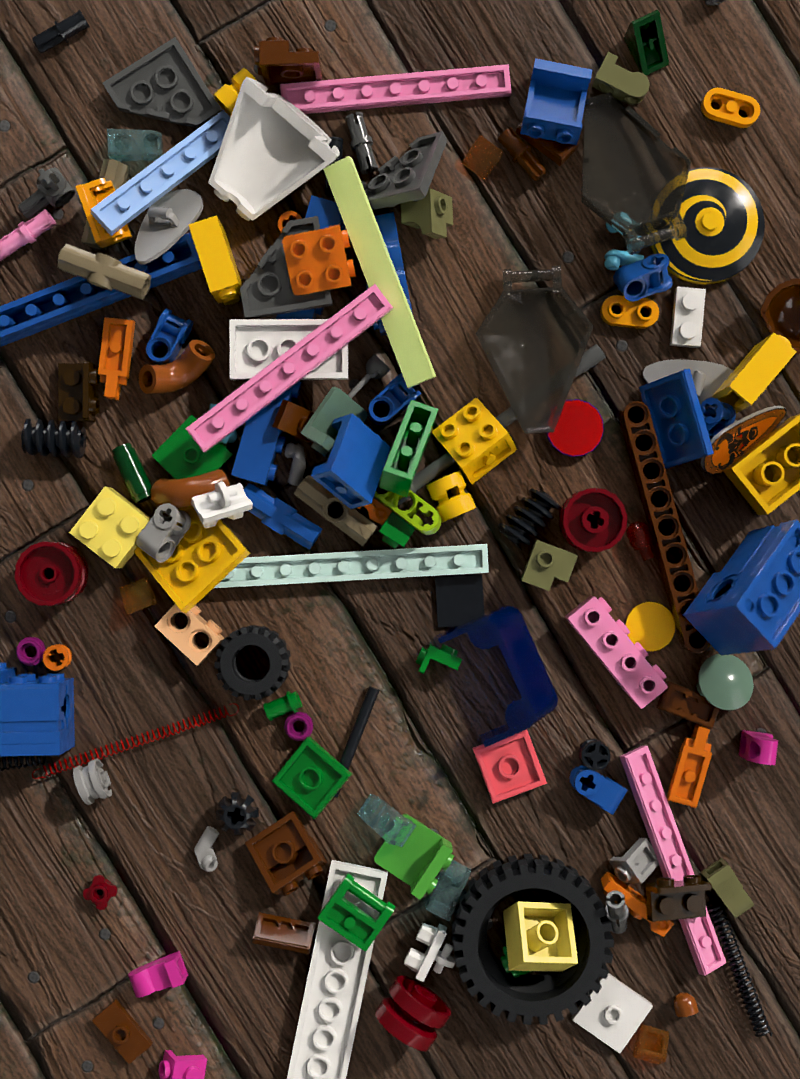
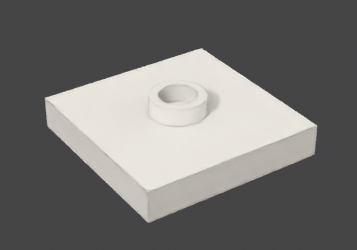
[572,974,653,1053]

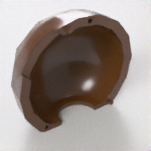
[759,279,800,354]

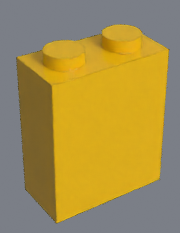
[188,215,242,305]
[712,333,796,413]

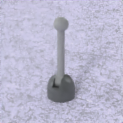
[348,354,391,399]

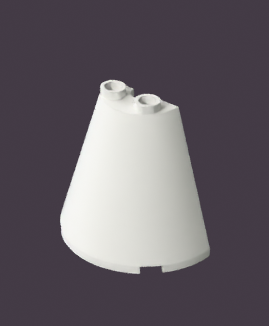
[208,77,340,221]

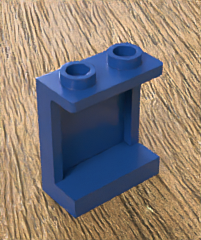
[520,58,592,145]
[311,413,391,509]

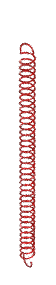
[32,703,239,779]

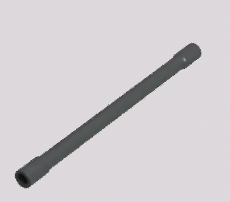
[398,344,606,506]

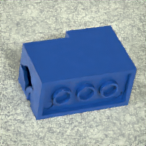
[683,519,800,656]
[0,662,75,756]

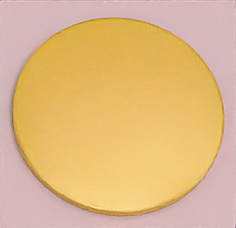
[625,602,675,651]

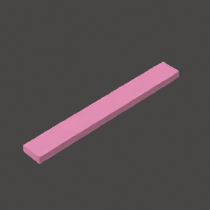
[280,64,511,114]
[186,284,393,453]
[619,746,727,976]

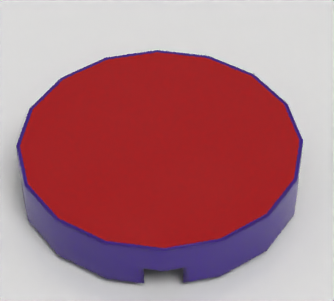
[546,399,604,457]

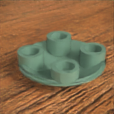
[696,654,754,711]

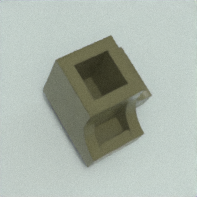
[401,188,453,239]
[521,540,578,591]

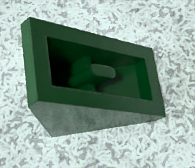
[624,10,669,75]

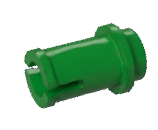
[263,691,302,721]

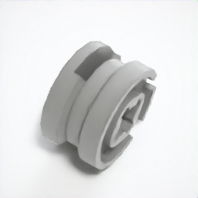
[73,759,112,805]

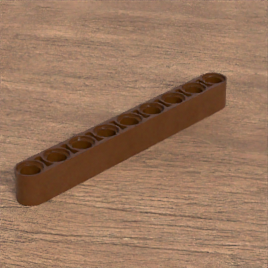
[619,401,710,653]

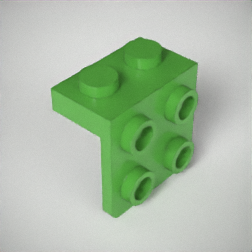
[374,814,454,900]

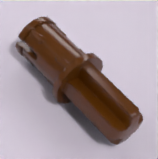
[498,127,546,181]

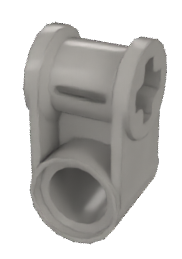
[136,503,191,563]

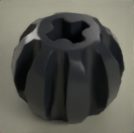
[216,792,259,836]

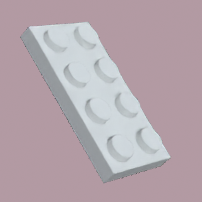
[229,319,348,380]

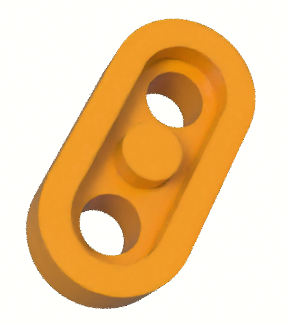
[701,88,760,128]
[600,295,659,329]

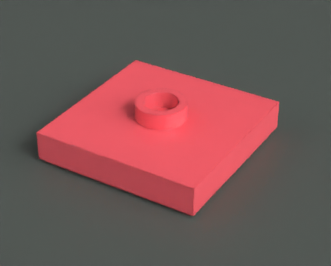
[473,728,547,804]

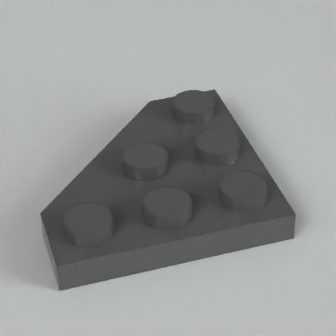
[102,37,222,129]
[362,131,448,211]
[240,216,333,319]

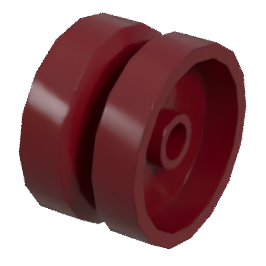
[558,488,627,552]
[15,542,89,606]
[375,975,451,1051]

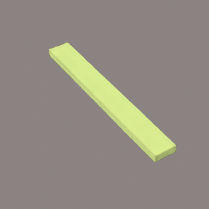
[323,156,437,388]

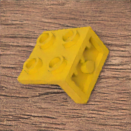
[432,398,517,484]

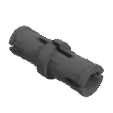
[345,112,379,175]
[605,890,629,934]

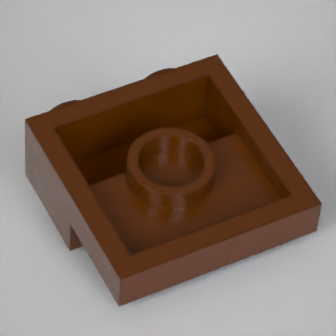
[254,37,323,85]
[245,811,327,896]

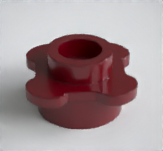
[83,875,118,910]

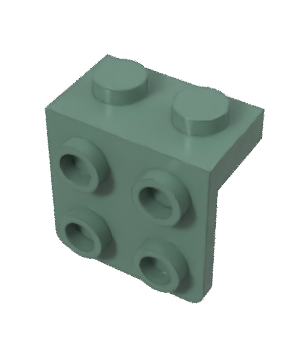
[301,387,368,460]

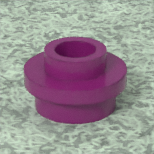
[16,637,46,666]
[284,711,313,741]

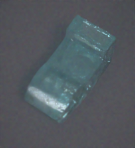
[107,129,163,163]
[357,793,417,847]
[425,860,471,921]

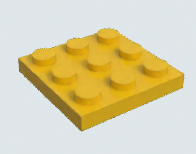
[134,506,250,613]

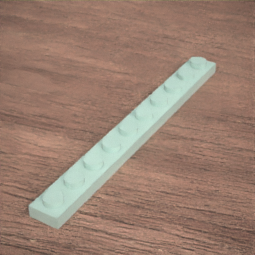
[214,544,489,588]

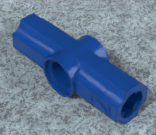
[244,483,323,550]

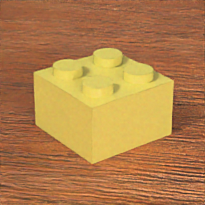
[69,486,151,568]
[503,902,578,972]

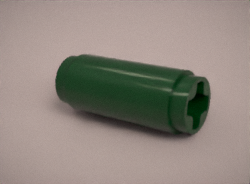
[112,443,152,504]

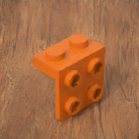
[282,224,356,296]

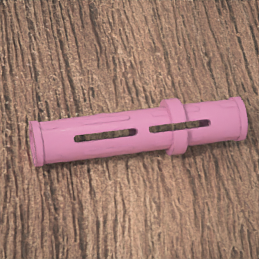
[0,209,57,261]

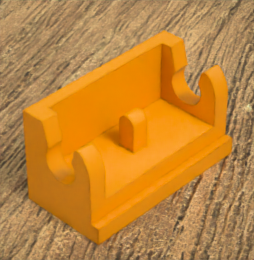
[75,178,132,248]

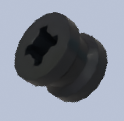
[579,738,610,771]

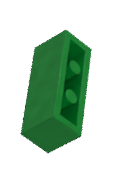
[379,399,438,497]

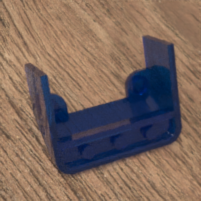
[437,606,558,747]

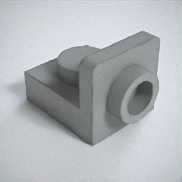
[609,838,659,884]

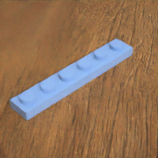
[91,110,230,236]

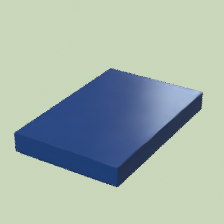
[639,369,714,469]

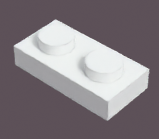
[670,287,706,348]

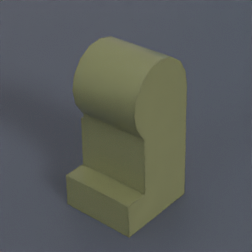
[592,52,650,105]
[701,858,755,919]

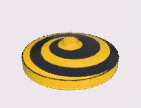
[647,167,765,285]

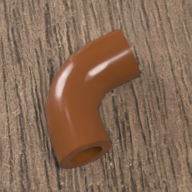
[139,340,215,394]
[151,469,230,508]

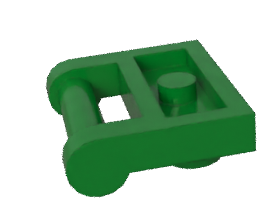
[317,873,396,952]

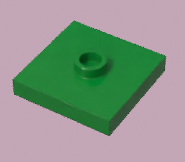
[151,414,234,479]
[271,736,352,819]

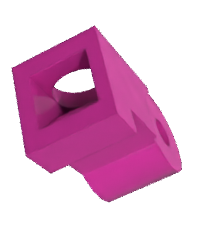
[739,730,778,765]
[128,951,188,998]

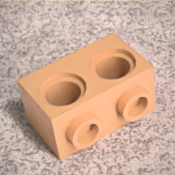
[154,604,225,666]

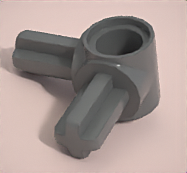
[18,167,75,219]

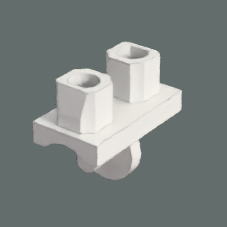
[191,482,253,529]
[404,923,456,982]

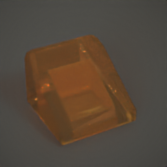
[462,135,503,181]
[119,577,157,615]
[633,1024,669,1064]

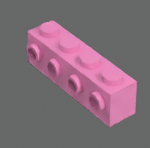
[565,595,668,709]

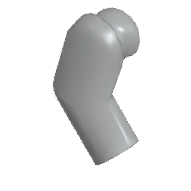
[284,442,306,486]
[194,826,219,872]

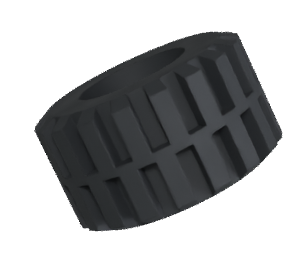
[215,625,291,700]

